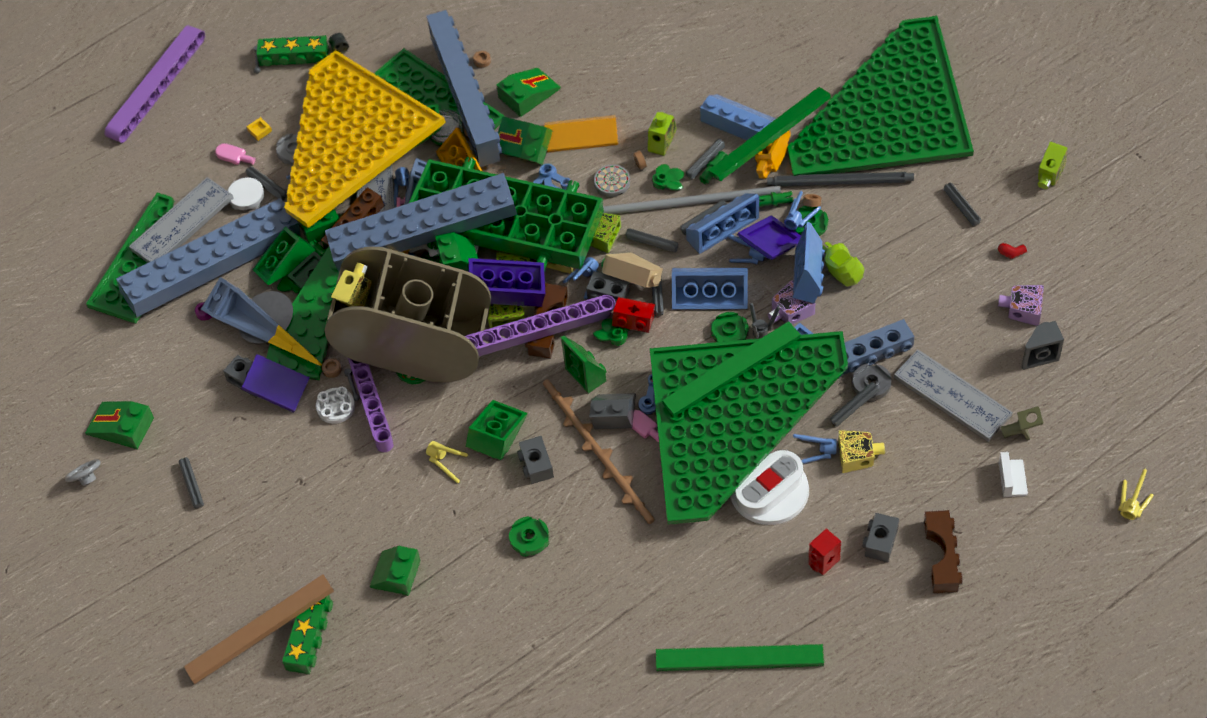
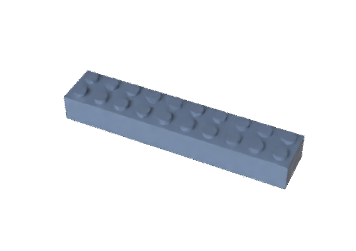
[426,10,502,167]
[325,173,517,272]
[116,198,300,317]

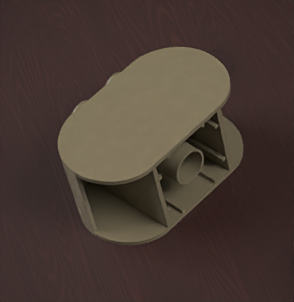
[325,247,491,382]

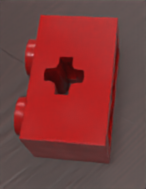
[612,297,655,333]
[808,528,841,575]

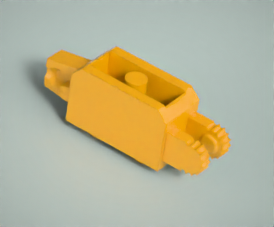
[755,130,791,179]

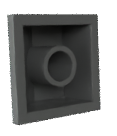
[1021,321,1064,370]
[589,393,636,429]

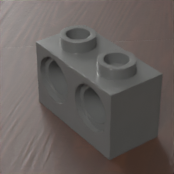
[586,271,630,305]
[223,355,258,398]

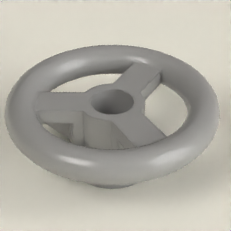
[65,459,101,486]

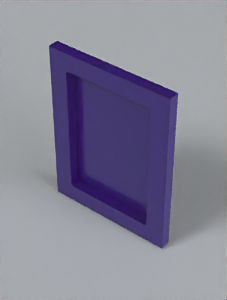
[737,215,801,260]

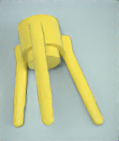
[426,441,468,483]
[1118,469,1154,520]

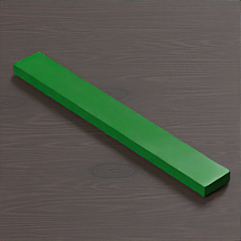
[708,87,831,181]
[662,321,801,417]
[656,644,824,671]

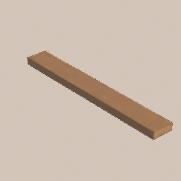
[184,574,334,684]

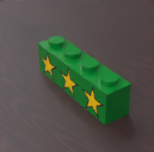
[256,35,329,66]
[282,595,333,675]

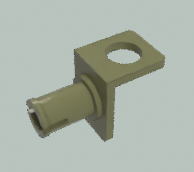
[1001,406,1044,440]

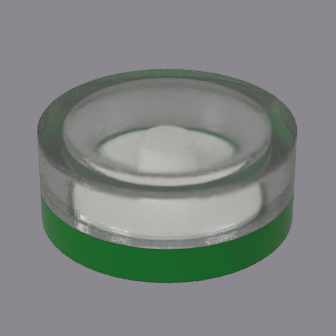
[430,110,464,146]

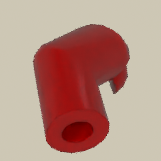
[998,243,1027,259]

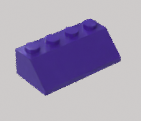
[467,258,545,307]

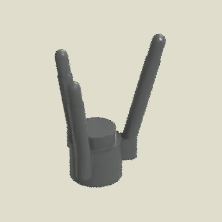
[749,303,780,339]

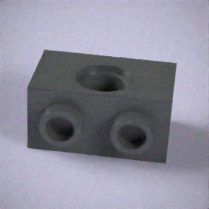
[517,436,554,484]
[862,513,899,563]

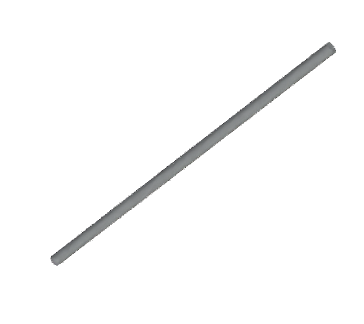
[603,186,781,214]

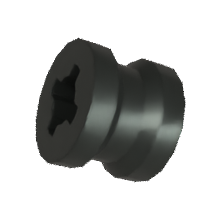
[328,33,349,54]

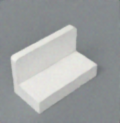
[999,452,1028,497]

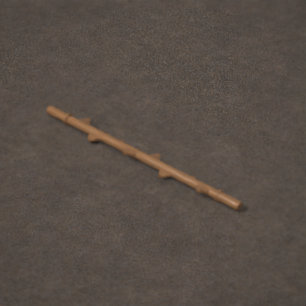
[543,379,655,524]

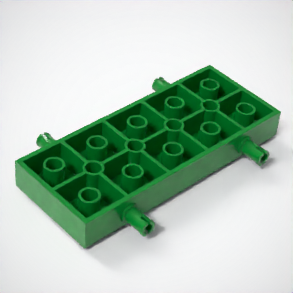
[409,157,604,272]

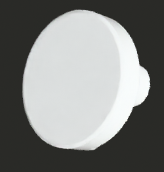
[228,178,264,210]
[316,387,355,424]

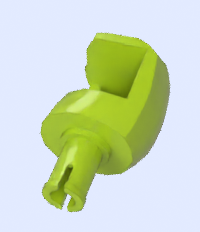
[822,242,864,287]

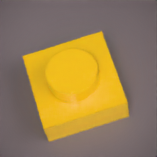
[246,117,272,141]

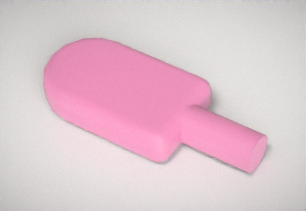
[215,143,255,165]
[632,410,659,442]

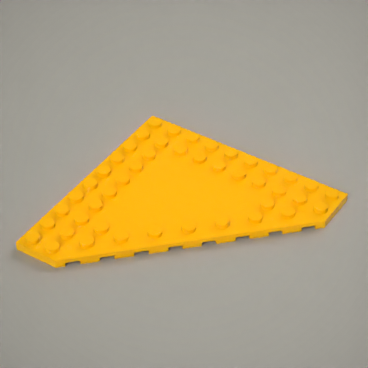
[284,50,446,228]

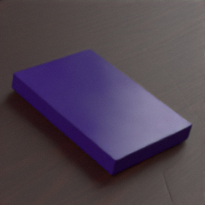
[241,354,309,413]

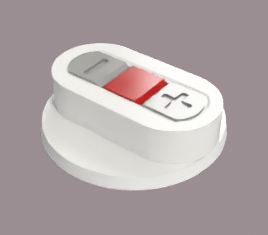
[730,450,809,525]

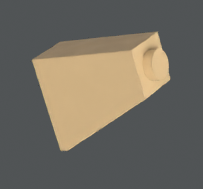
[602,253,663,287]

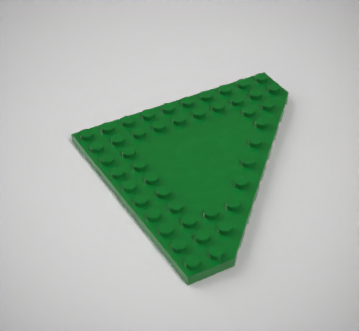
[787,16,974,176]
[650,331,848,525]

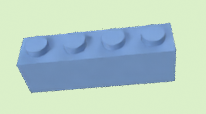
[700,95,776,140]
[686,193,759,254]
[792,222,825,303]
[672,268,748,309]

